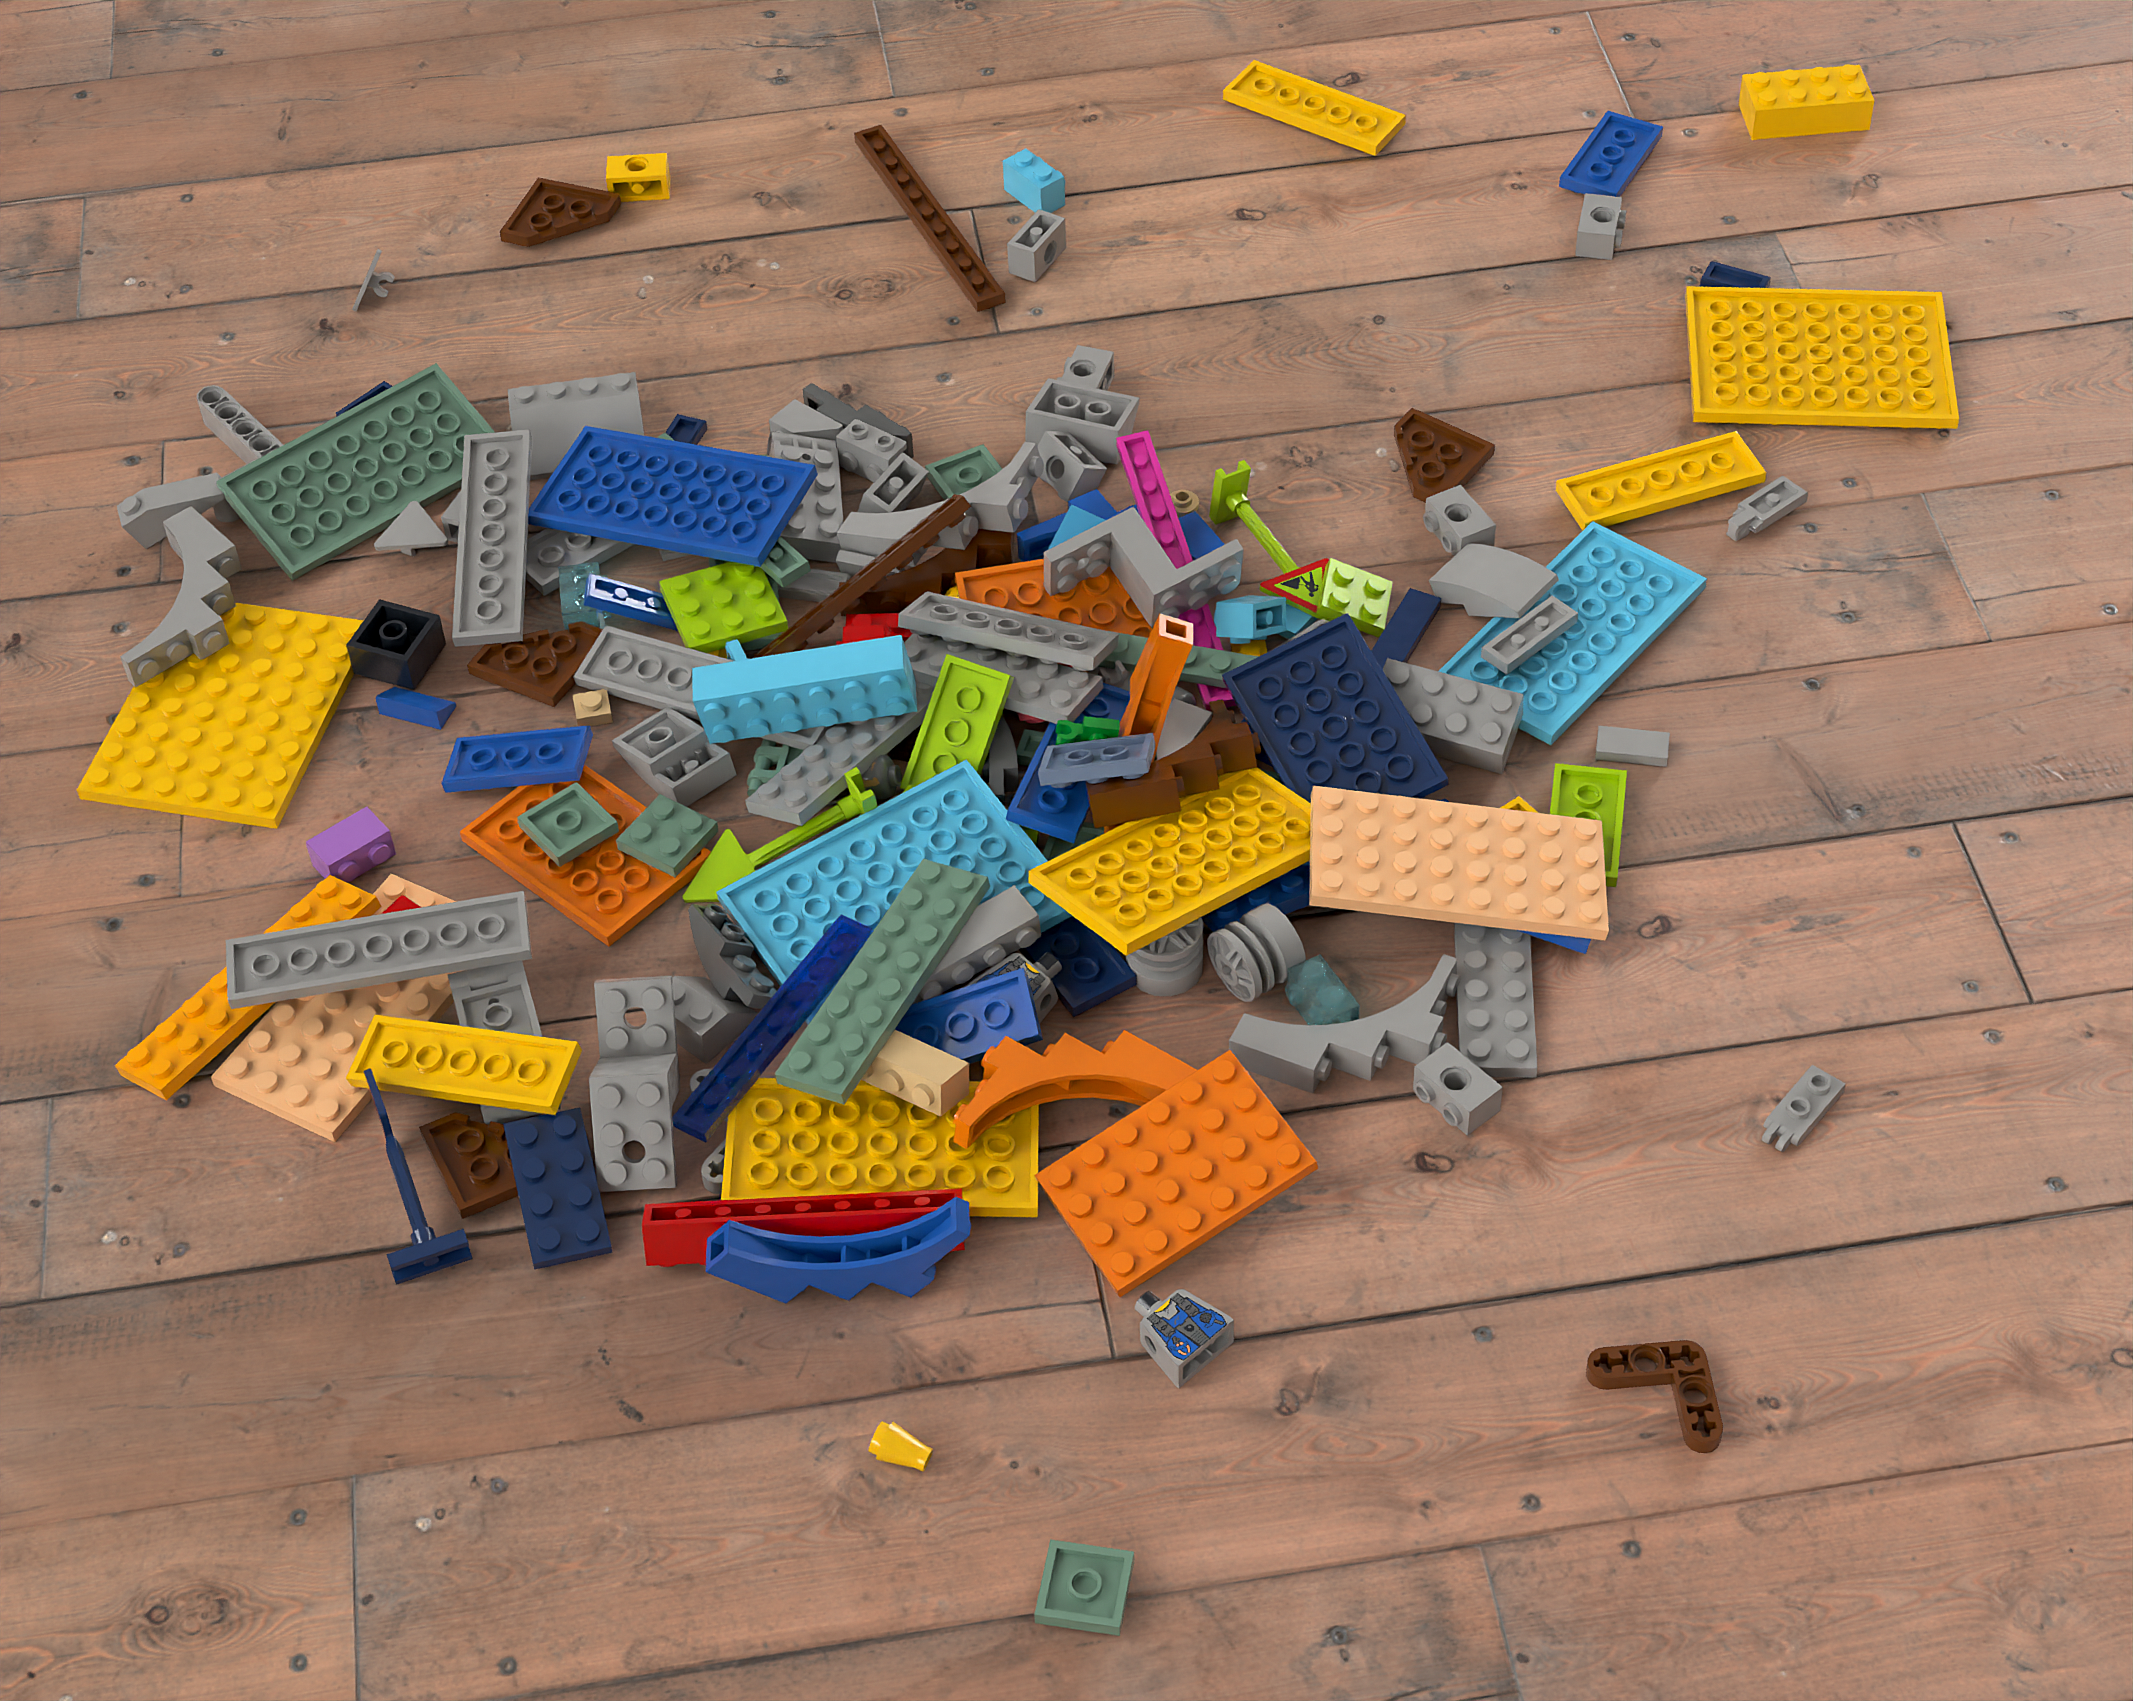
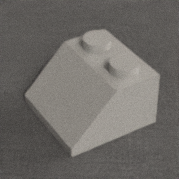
[672,976,759,1064]

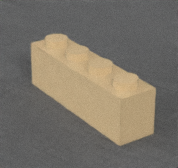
[861,1030,969,1116]

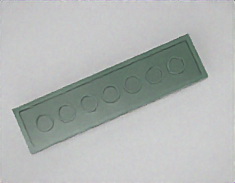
[775,859,990,1105]

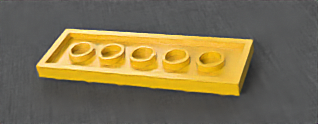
[1223,60,1406,156]
[1556,431,1767,531]
[346,1014,582,1115]

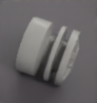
[1208,903,1306,1002]
[1126,917,1203,996]

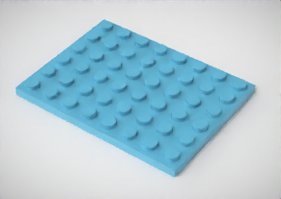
[716,759,1072,1025]

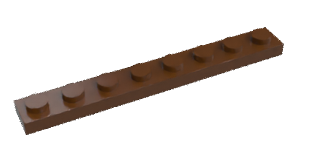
[750,494,972,659]

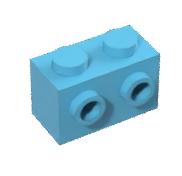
[1002,148,1065,213]
[1214,595,1286,644]

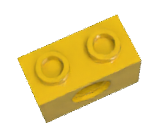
[606,153,670,202]

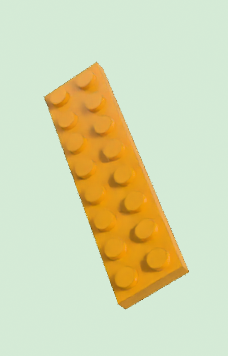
[115,875,382,1101]

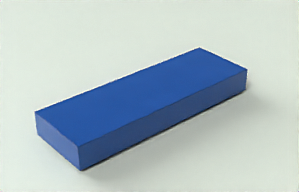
[583,573,678,631]

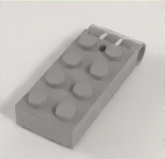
[767,431,843,563]
[448,961,561,1125]

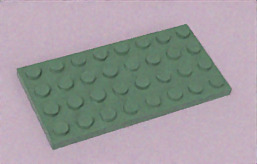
[216,363,495,581]

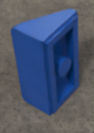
[375,687,456,730]

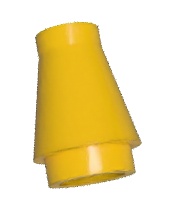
[868,1421,934,1472]

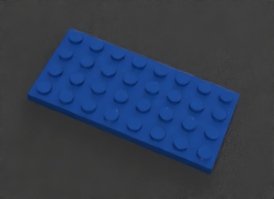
[528,426,818,567]

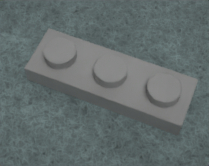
[1481,596,1578,675]

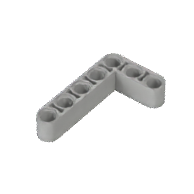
[196,385,283,522]

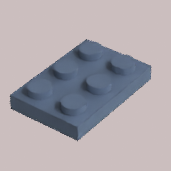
[1038,733,1155,788]

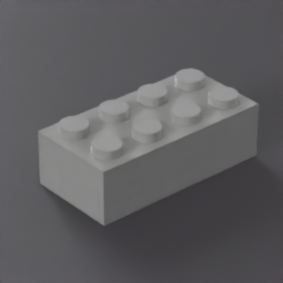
[1383,658,1524,774]

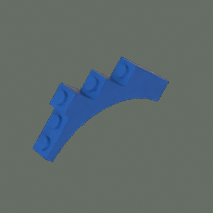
[1017,489,1225,562]
[706,1197,971,1304]

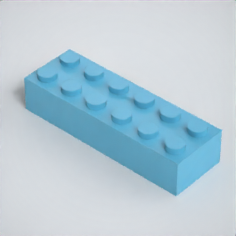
[692,635,917,744]

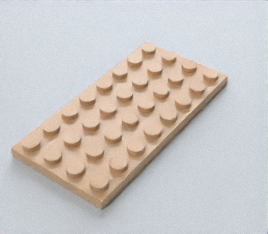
[1309,786,1609,940]
[211,874,464,1142]

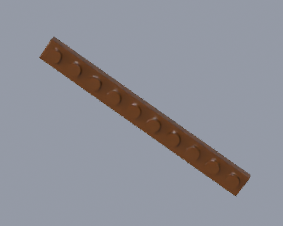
[854,125,1006,312]

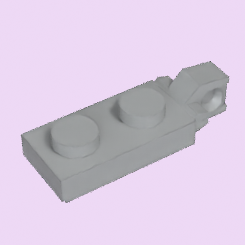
[1726,475,1808,541]

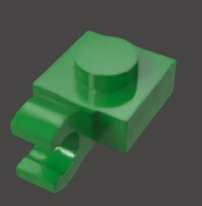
[1055,716,1120,745]

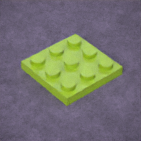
[659,562,788,653]

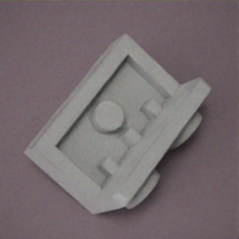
[836,419,907,483]

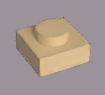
[573,689,613,726]

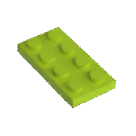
[900,654,1014,790]
[1550,763,1627,887]

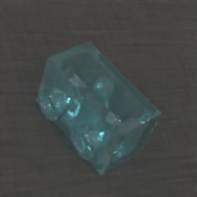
[558,562,612,630]
[1285,954,1360,1025]

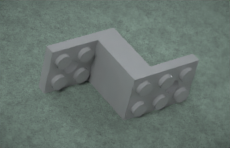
[1044,506,1244,629]
[589,976,680,1192]

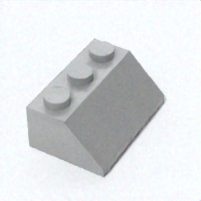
[1025,378,1140,464]

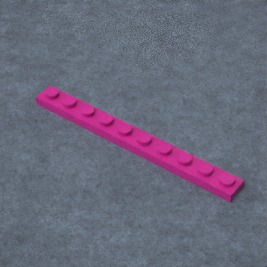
[1116,430,1236,712]

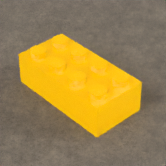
[1739,64,1875,140]

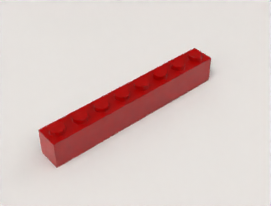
[641,1188,965,1267]

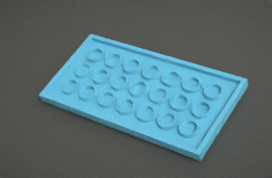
[1438,521,1707,745]

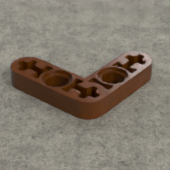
[1586,1340,1723,1453]

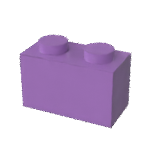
[306,806,396,883]

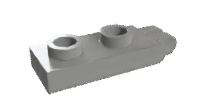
[1762,1065,1846,1152]

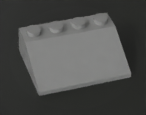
[508,372,645,480]

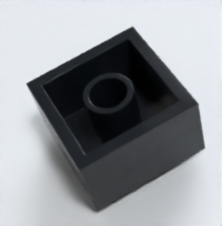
[346,599,446,690]

